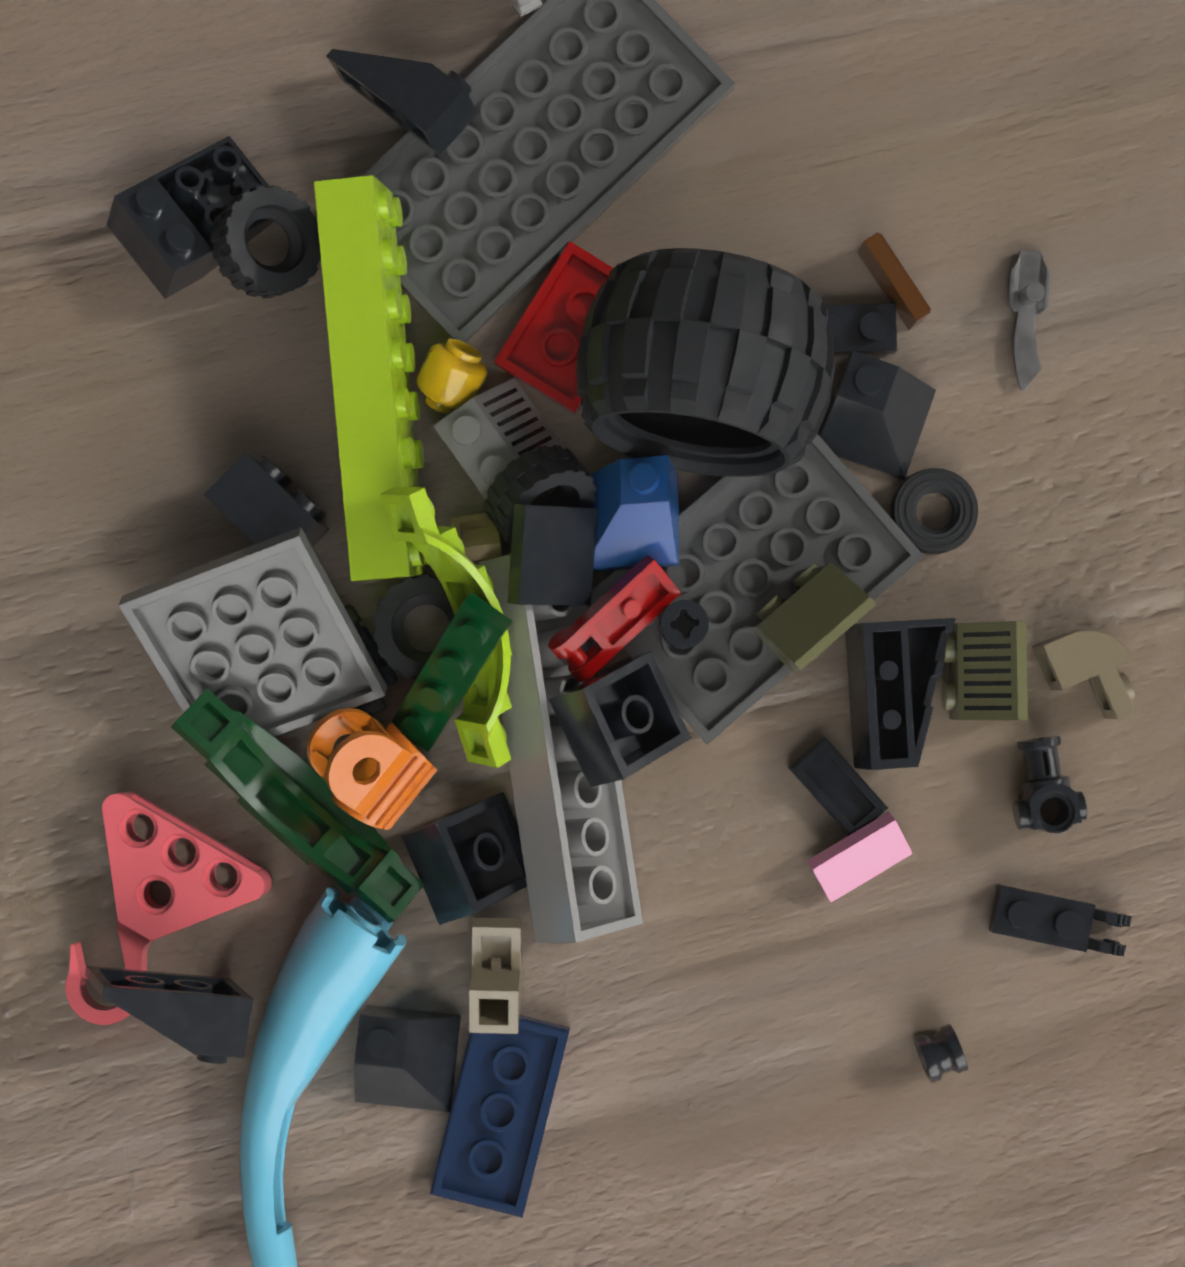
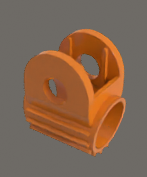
[307,708,437,830]

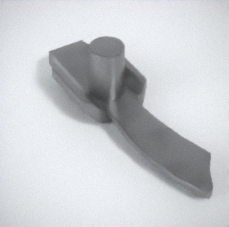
[1007,250,1051,391]

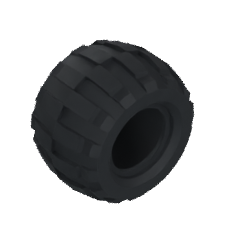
[576,248,835,477]

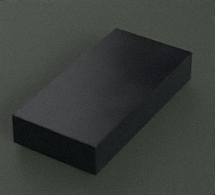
[788,736,888,836]

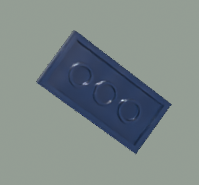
[430,1015,570,1218]

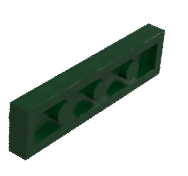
[391,592,512,752]

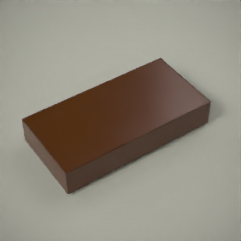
[857,232,931,330]

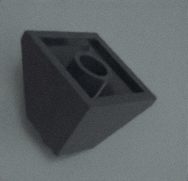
[819,350,936,480]
[354,1005,461,1112]

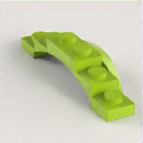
[380,486,513,768]

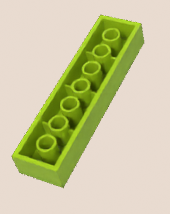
[314,175,429,581]

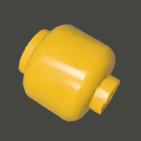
[417,338,487,414]

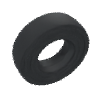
[891,468,978,554]

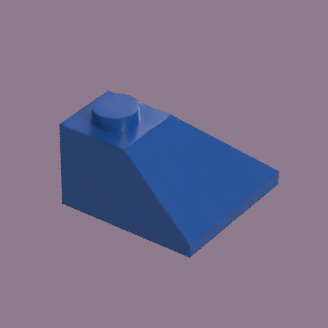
[590,455,679,571]

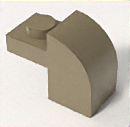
[1032,630,1136,719]
[469,917,522,1034]

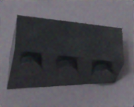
[845,618,956,770]

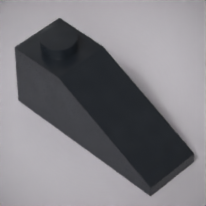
[326,49,478,155]

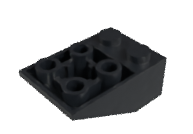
[107,136,274,299]

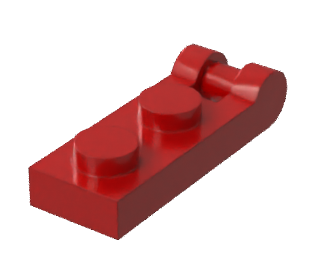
[548,555,681,682]

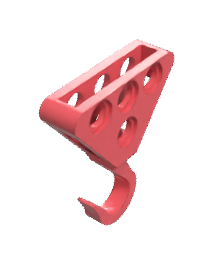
[65,791,273,1025]

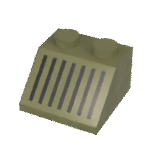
[941,621,1028,720]

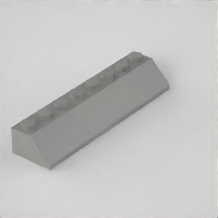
[479,554,643,943]

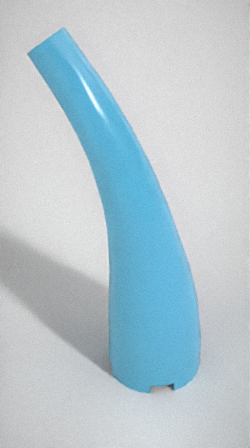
[240,887,407,1267]

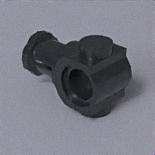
[1013,736,1087,834]

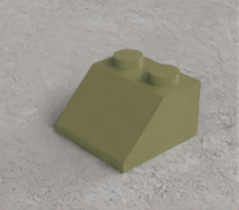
[753,562,877,671]

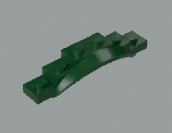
[171,688,425,924]

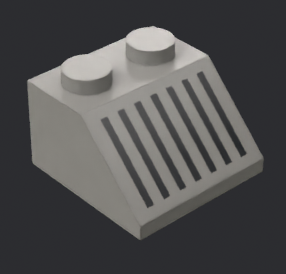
[433,378,565,499]

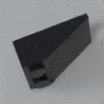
[85,966,253,1064]

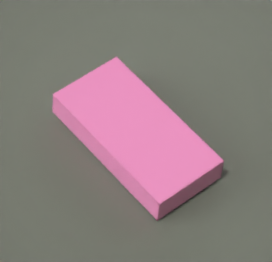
[807,812,913,902]

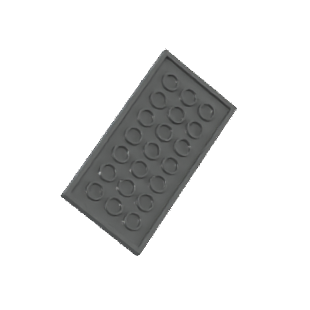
[362,0,735,343]

